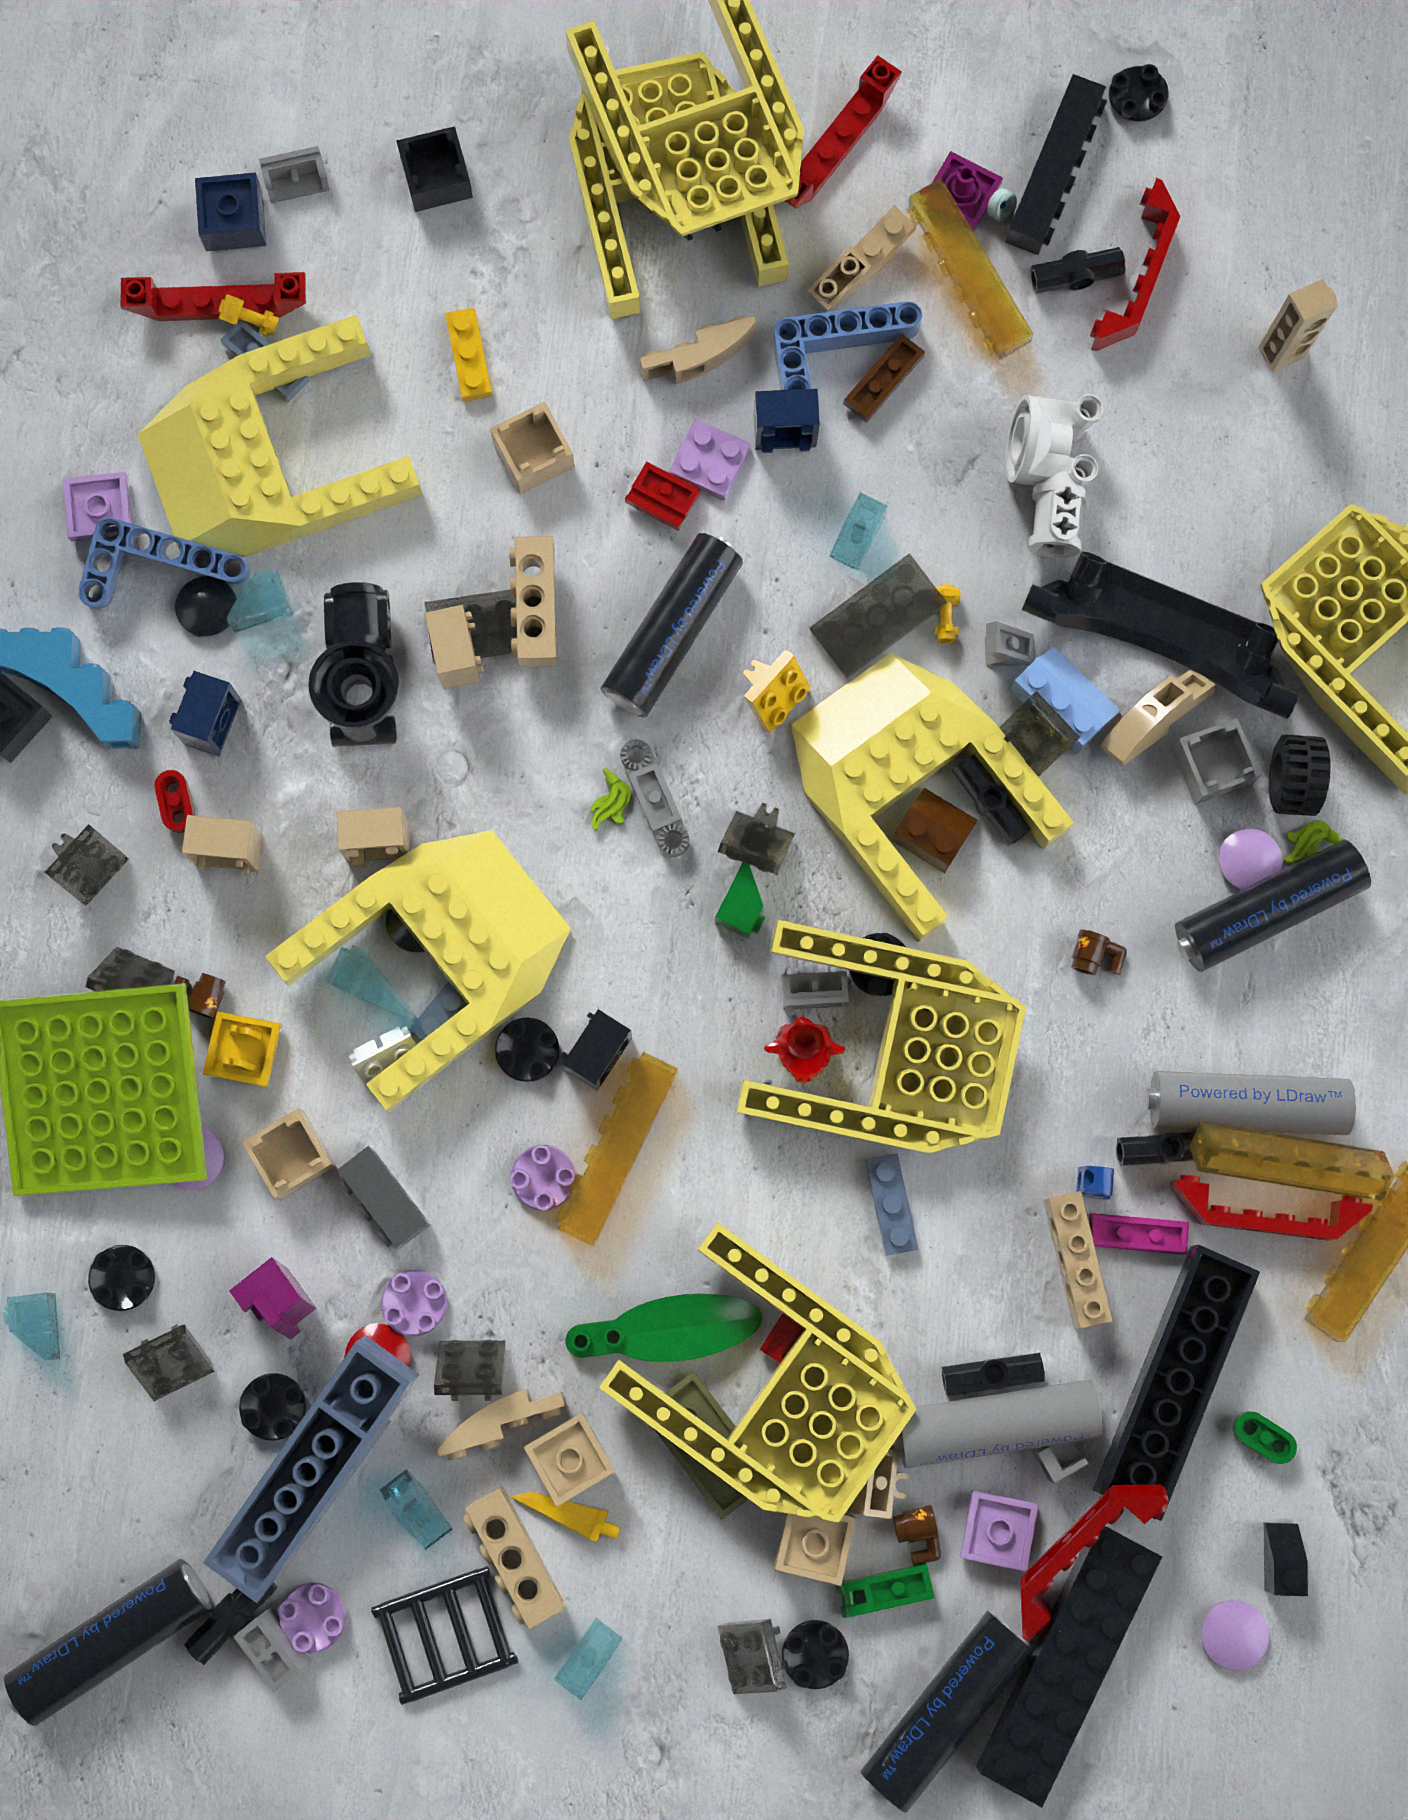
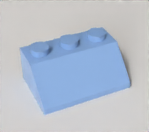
[1010,647,1121,755]

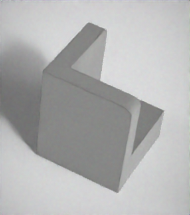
[1033,1442,1089,1483]

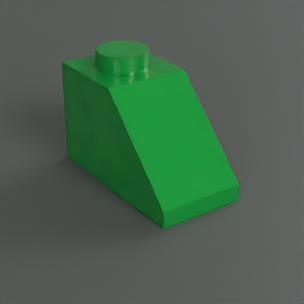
[714,861,766,939]

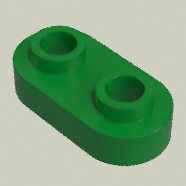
[1232,1411,1297,1464]

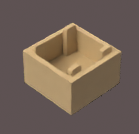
[490,402,575,494]
[425,605,485,690]
[336,807,410,867]
[182,815,263,876]
[241,1108,337,1201]
[523,1412,615,1507]
[773,1513,856,1586]

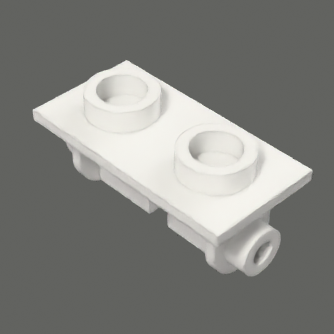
[349,1026,416,1081]

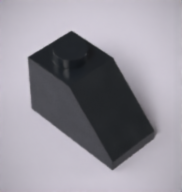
[1263,1522,1308,1596]

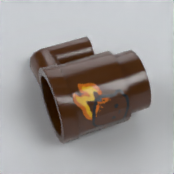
[1071,930,1127,975]
[174,973,226,1019]
[893,1505,941,1566]

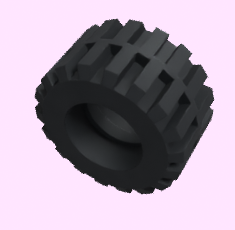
[1269,734,1331,816]

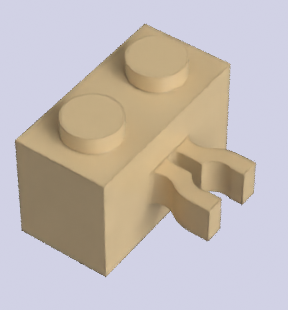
[846,1449,908,1519]

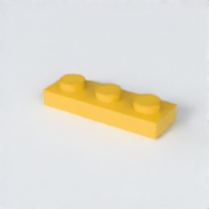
[445,307,493,402]

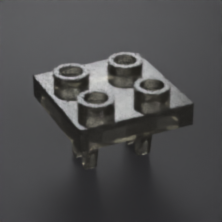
[999,691,1080,777]
[718,803,795,875]
[45,824,129,906]
[85,947,175,991]
[123,1324,215,1401]
[434,1340,506,1401]
[717,1619,789,1694]

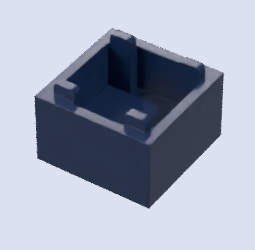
[195,172,266,251]
[753,389,820,453]
[169,671,242,757]

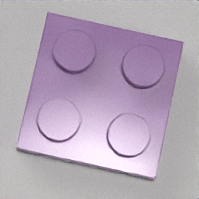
[669,419,751,500]
[63,472,132,542]
[960,1490,1039,1572]

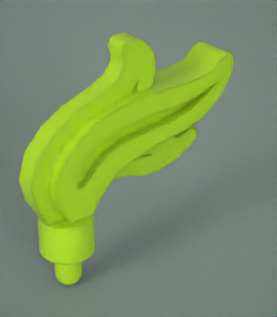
[590,768,631,831]
[1283,820,1343,864]

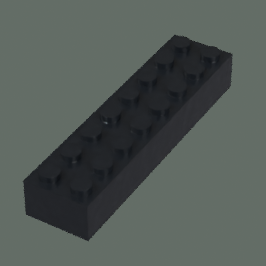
[1092,1245,1260,1521]
[976,1526,1162,1808]

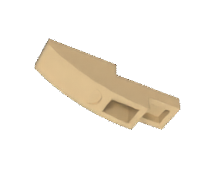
[807,205,916,312]
[640,316,756,384]
[1101,669,1215,766]
[437,1388,566,1460]

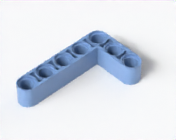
[773,301,922,390]
[78,518,250,609]

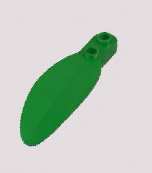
[565,1293,762,1362]

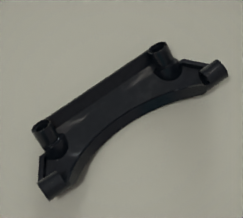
[1022,551,1299,719]

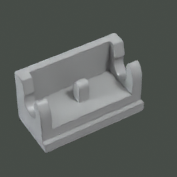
[259,146,330,204]
[781,971,849,1010]
[233,1607,311,1692]

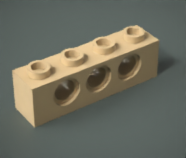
[1259,279,1338,373]
[509,536,557,667]
[1043,1191,1113,1329]
[463,1486,566,1629]

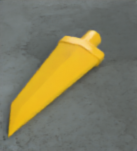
[509,1492,621,1544]

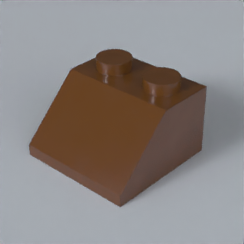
[891,787,978,873]

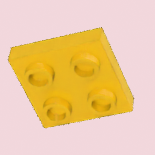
[743,650,811,733]
[202,1011,282,1088]

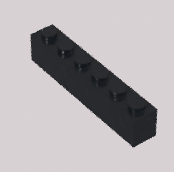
[1005,74,1108,255]

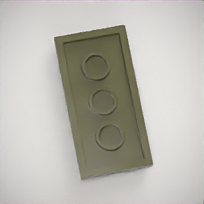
[653,1371,748,1520]

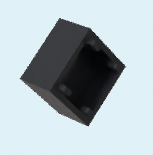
[396,126,473,212]
[0,672,53,763]
[561,1009,632,1092]

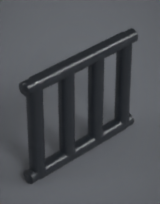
[371,1566,519,1705]

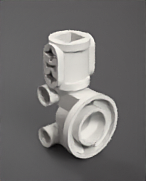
[1005,394,1103,558]

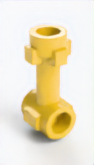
[218,294,279,335]
[932,584,961,644]

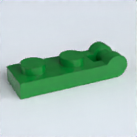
[835,1563,934,1618]

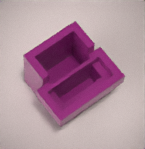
[229,1257,317,1340]

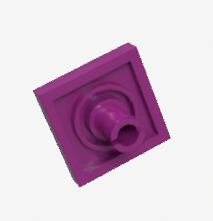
[921,151,1003,232]

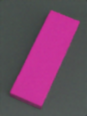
[1089,1213,1189,1255]

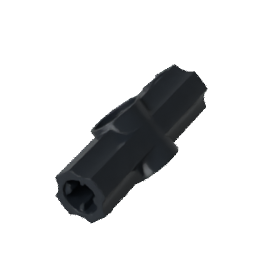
[1030,247,1126,294]
[952,754,1031,847]
[1116,1131,1219,1166]
[941,1352,1045,1396]
[184,1582,278,1665]

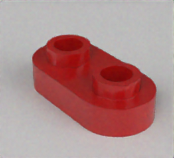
[154,770,195,833]

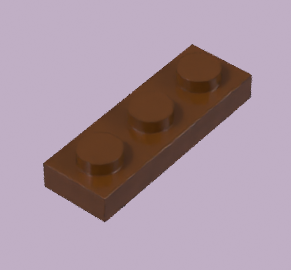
[843,333,925,423]

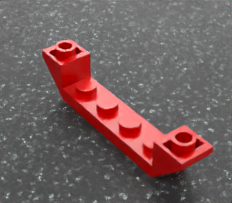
[785,55,902,209]
[1090,178,1181,351]
[120,272,306,321]
[1170,1175,1373,1241]
[1020,1485,1169,1642]

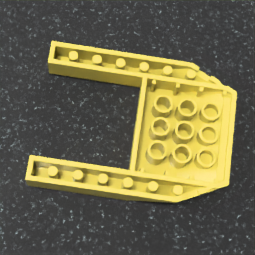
[566,0,804,237]
[569,52,789,319]
[137,314,423,556]
[1260,504,1408,795]
[791,652,1074,941]
[265,830,571,1113]
[735,920,1026,1153]
[599,1222,917,1522]

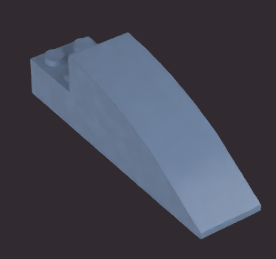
[203,1335,419,1603]

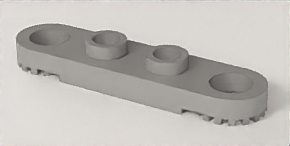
[620,739,689,857]

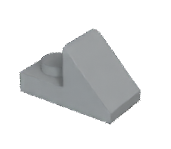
[985,621,1034,666]

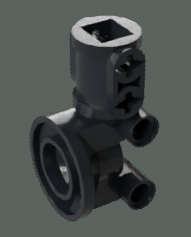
[308,582,400,747]

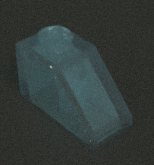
[830,492,888,570]
[227,570,294,633]
[3,1293,60,1360]
[380,1469,453,1550]
[554,1618,623,1700]

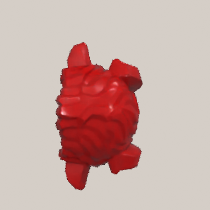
[764,1016,846,1084]

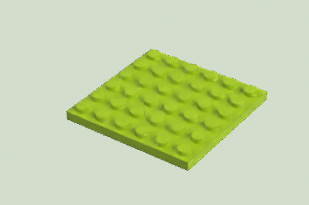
[0,983,208,1196]

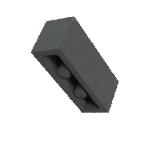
[337,1146,431,1249]

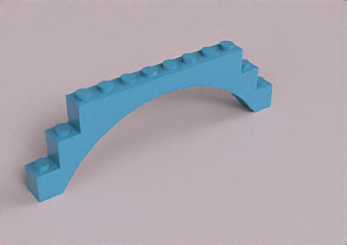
[0,627,140,749]

